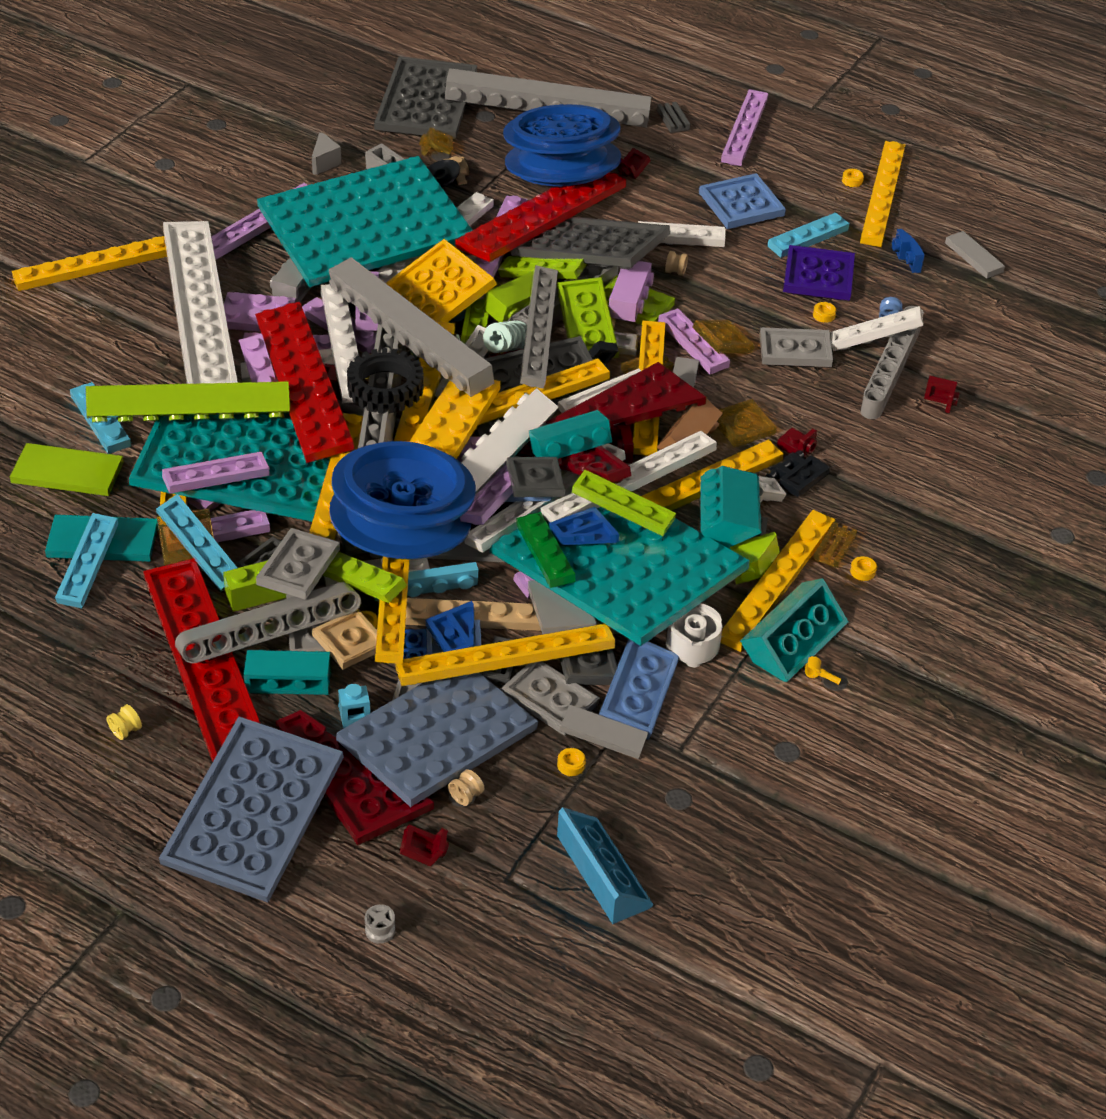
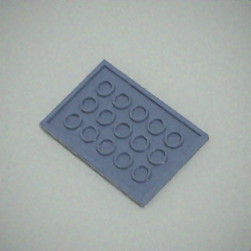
[336,673,538,807]
[159,717,344,903]

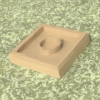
[312,609,377,670]

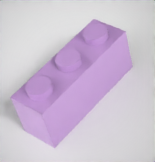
[609,261,654,322]

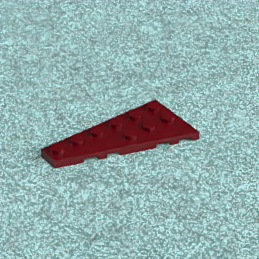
[546,362,706,429]
[516,441,632,484]
[276,710,434,845]

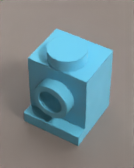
[338,684,370,728]

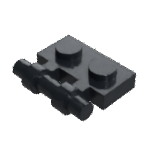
[766,450,830,498]

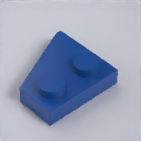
[549,507,619,545]
[425,601,474,652]

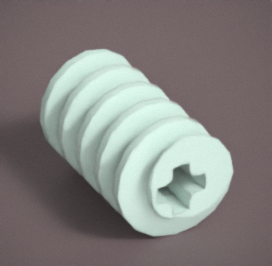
[483,320,527,353]

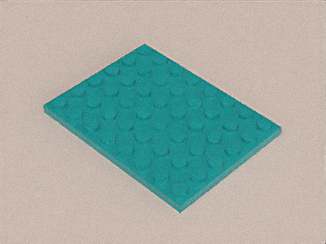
[257,156,472,287]
[129,412,331,522]
[489,507,749,646]

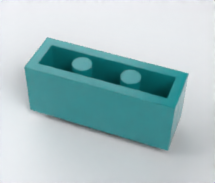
[529,410,612,459]
[244,650,331,695]

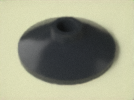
[427,159,460,187]

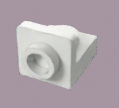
[758,476,786,503]

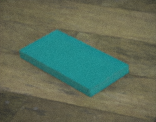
[45,514,159,562]

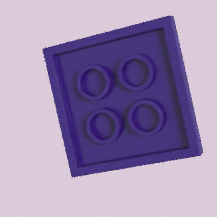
[783,245,855,301]

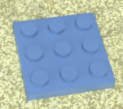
[699,173,786,229]

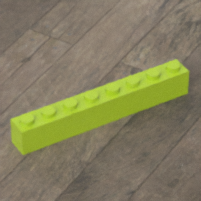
[85,381,290,423]

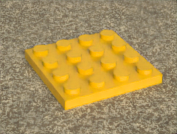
[386,239,497,322]

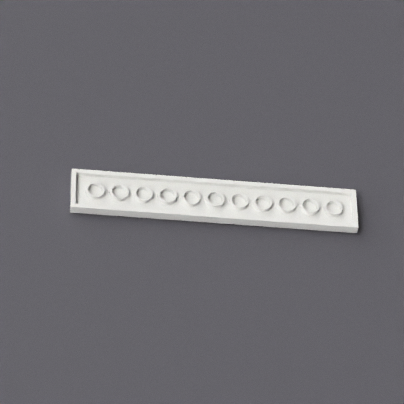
[163,221,238,384]

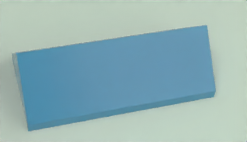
[557,807,653,924]

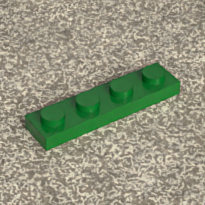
[516,512,576,588]

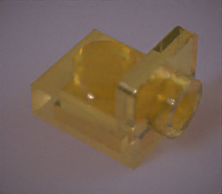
[419,127,453,156]

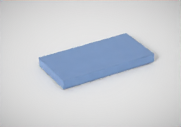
[599,639,679,740]

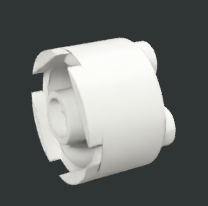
[666,603,722,668]

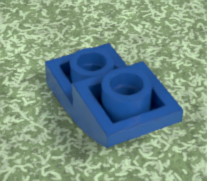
[892,229,924,273]
[403,629,427,659]

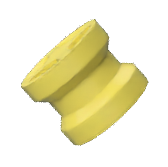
[106,704,142,740]

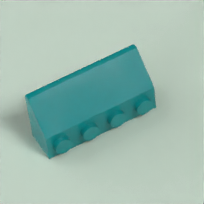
[700,466,762,548]
[740,578,849,682]

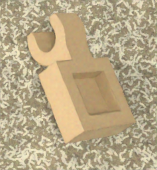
[443,156,469,185]

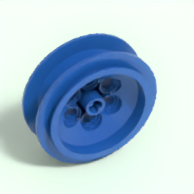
[503,104,621,186]
[329,441,476,559]

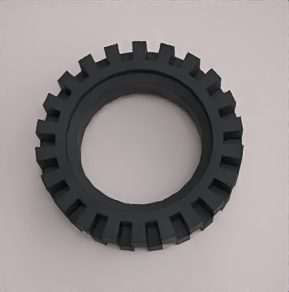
[347,348,424,413]

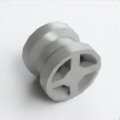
[365,905,395,944]

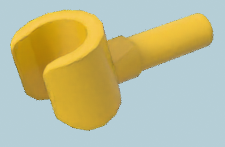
[805,656,841,685]

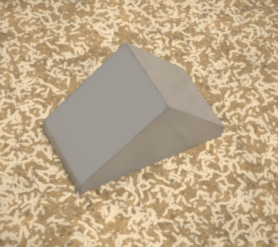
[312,133,341,175]

